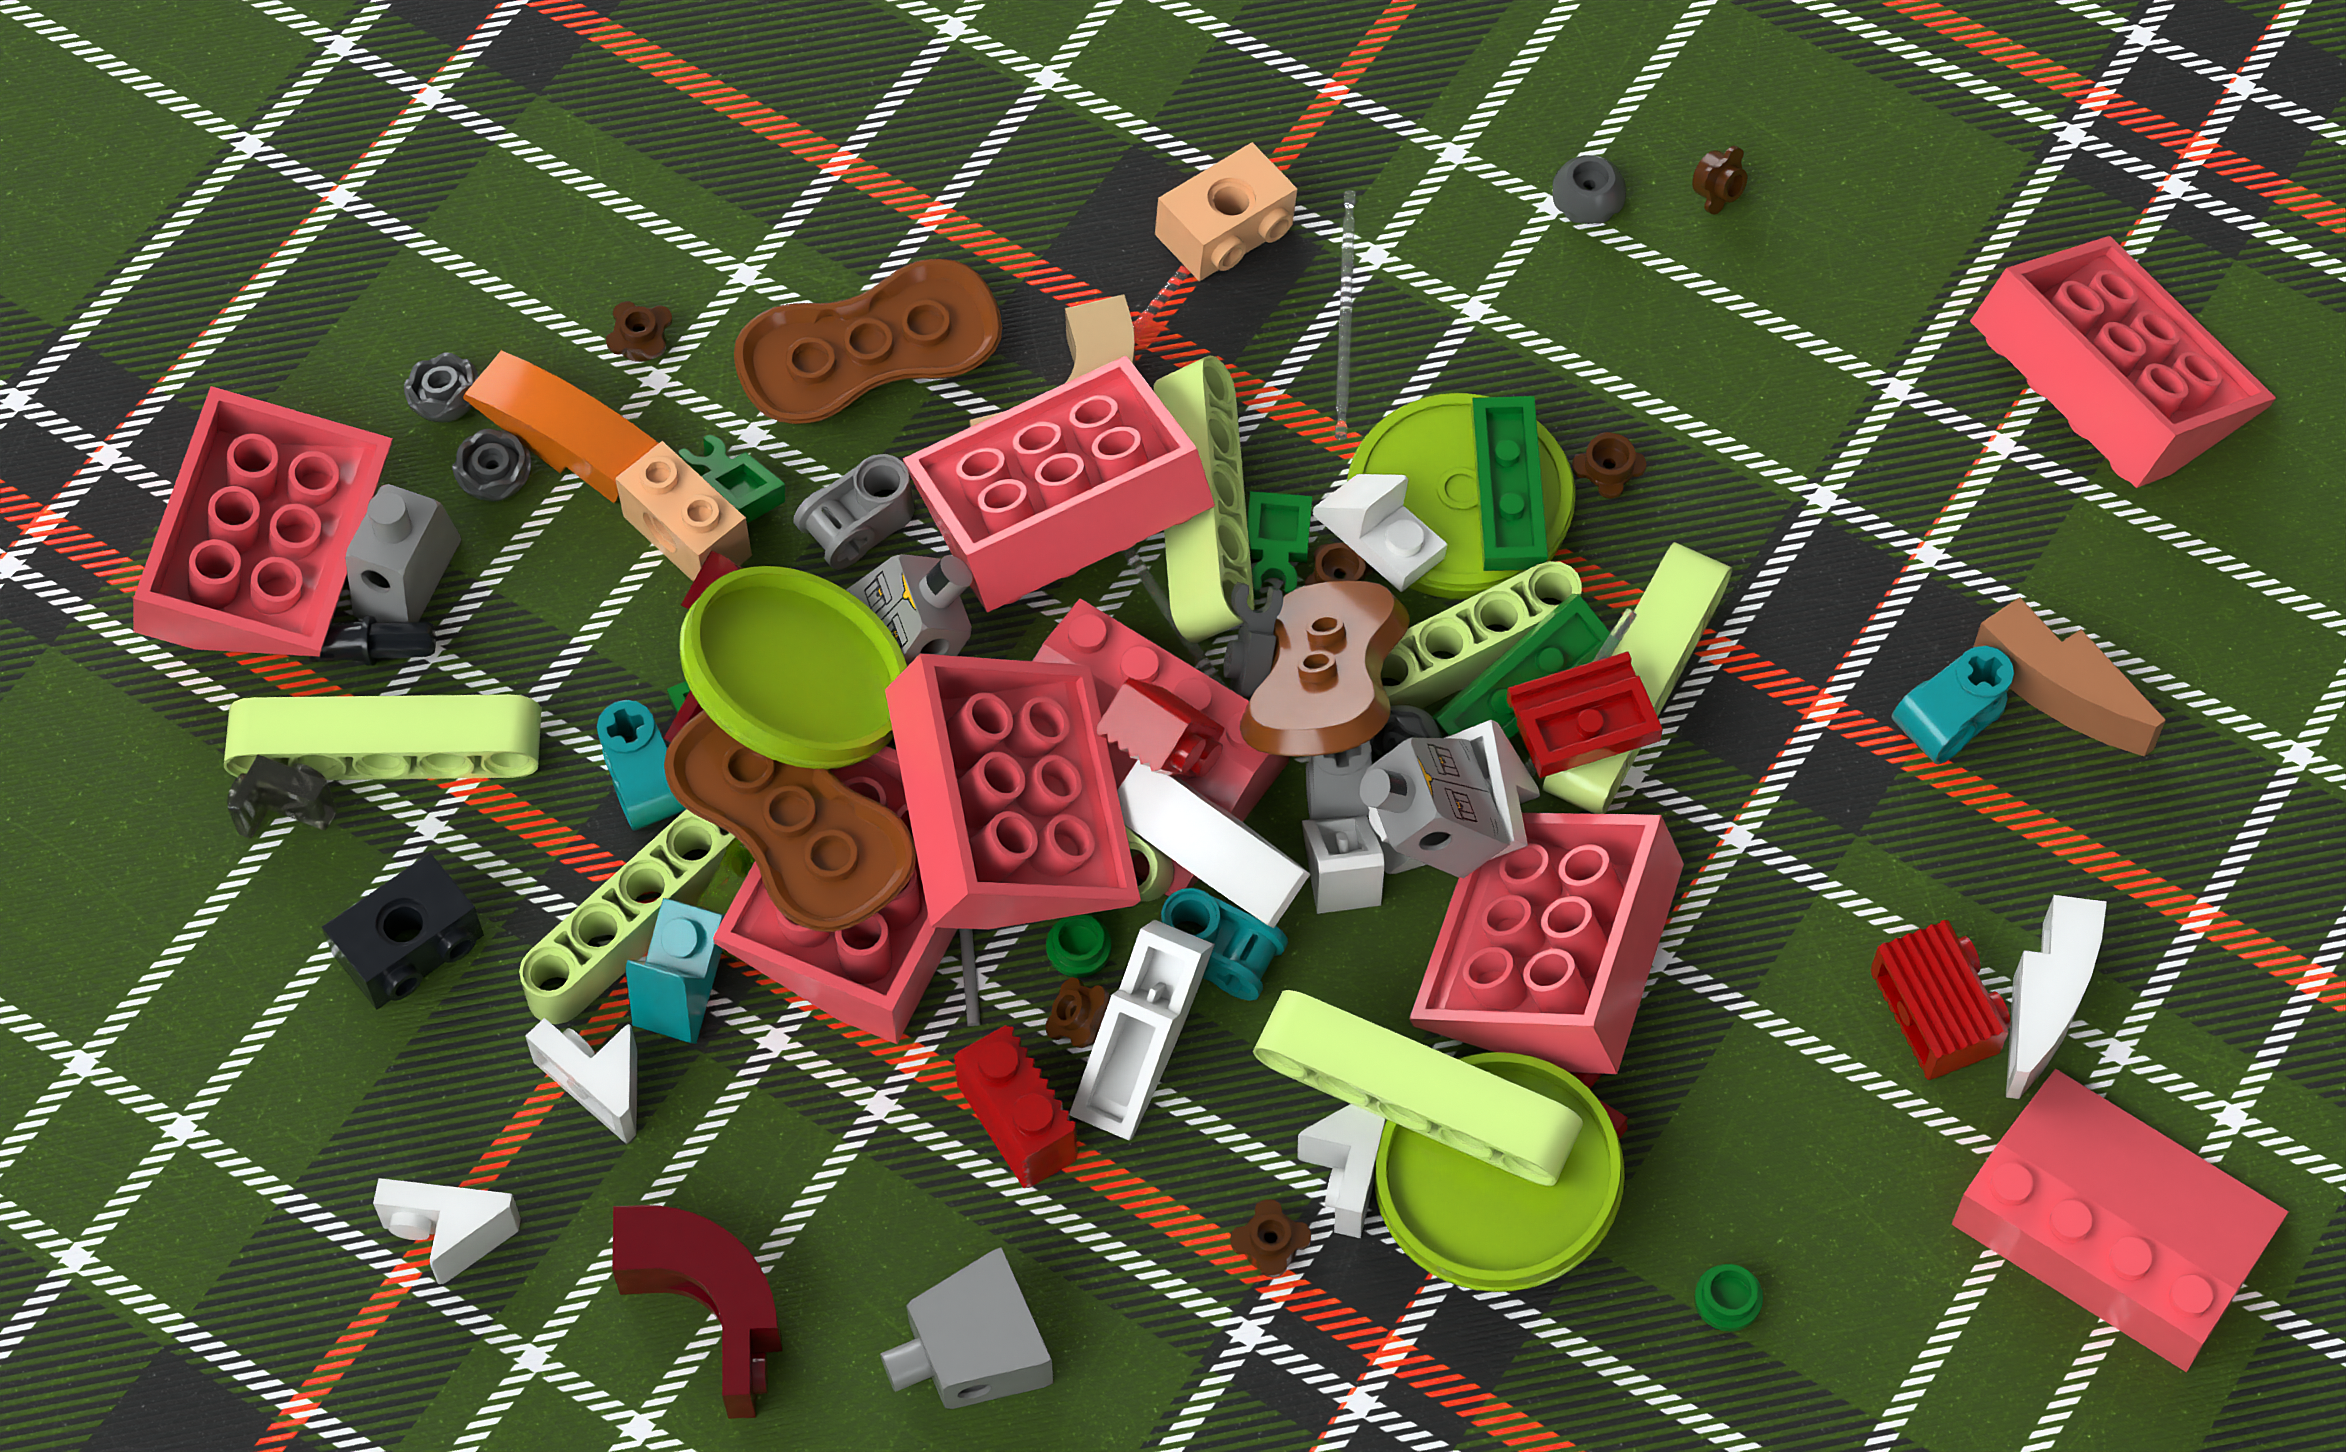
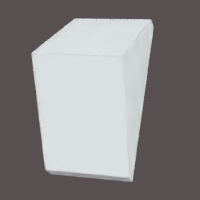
[1302,816,1385,914]

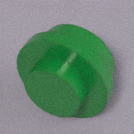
[1046,914,1111,978]
[1694,1264,1763,1332]

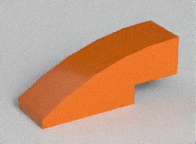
[463,350,659,503]

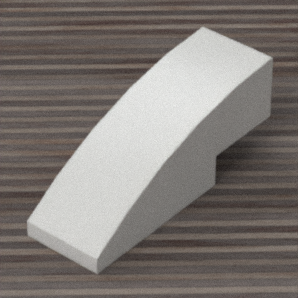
[1117,759,1310,928]
[2006,895,2107,1099]
[1069,920,1215,1140]

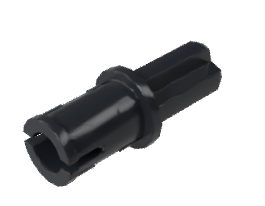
[309,616,436,666]

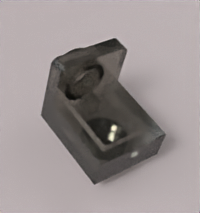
[227,755,337,839]

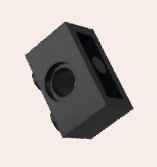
[322,853,484,1010]

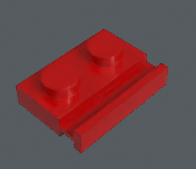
[1506,651,1663,778]

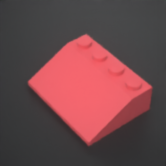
[1970,236,2276,488]
[903,356,1215,613]
[133,386,393,657]
[1033,598,1289,896]
[885,653,1141,929]
[713,746,958,1044]
[1409,813,1684,1074]
[1951,1068,2289,1373]

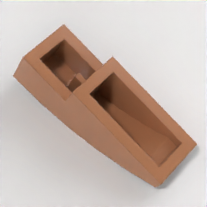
[1974,597,2166,756]

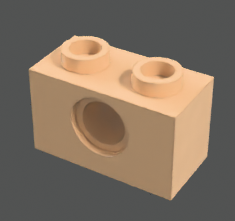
[1155,142,1297,282]
[615,441,752,582]

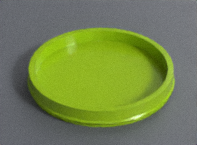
[1347,393,1575,599]
[680,566,907,769]
[1374,1052,1625,1292]

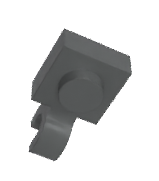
[1224,582,1283,697]

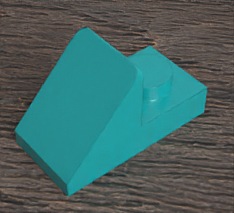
[625,898,725,1044]

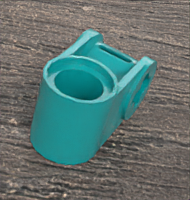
[1891,646,2014,765]
[597,700,686,831]
[1160,888,1288,1001]

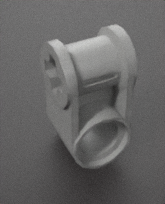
[793,454,915,570]
[1306,741,1372,820]

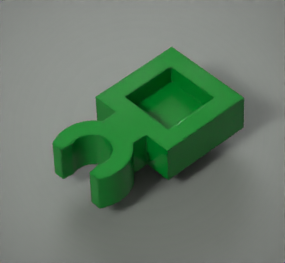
[679,434,785,523]
[1247,491,1312,600]

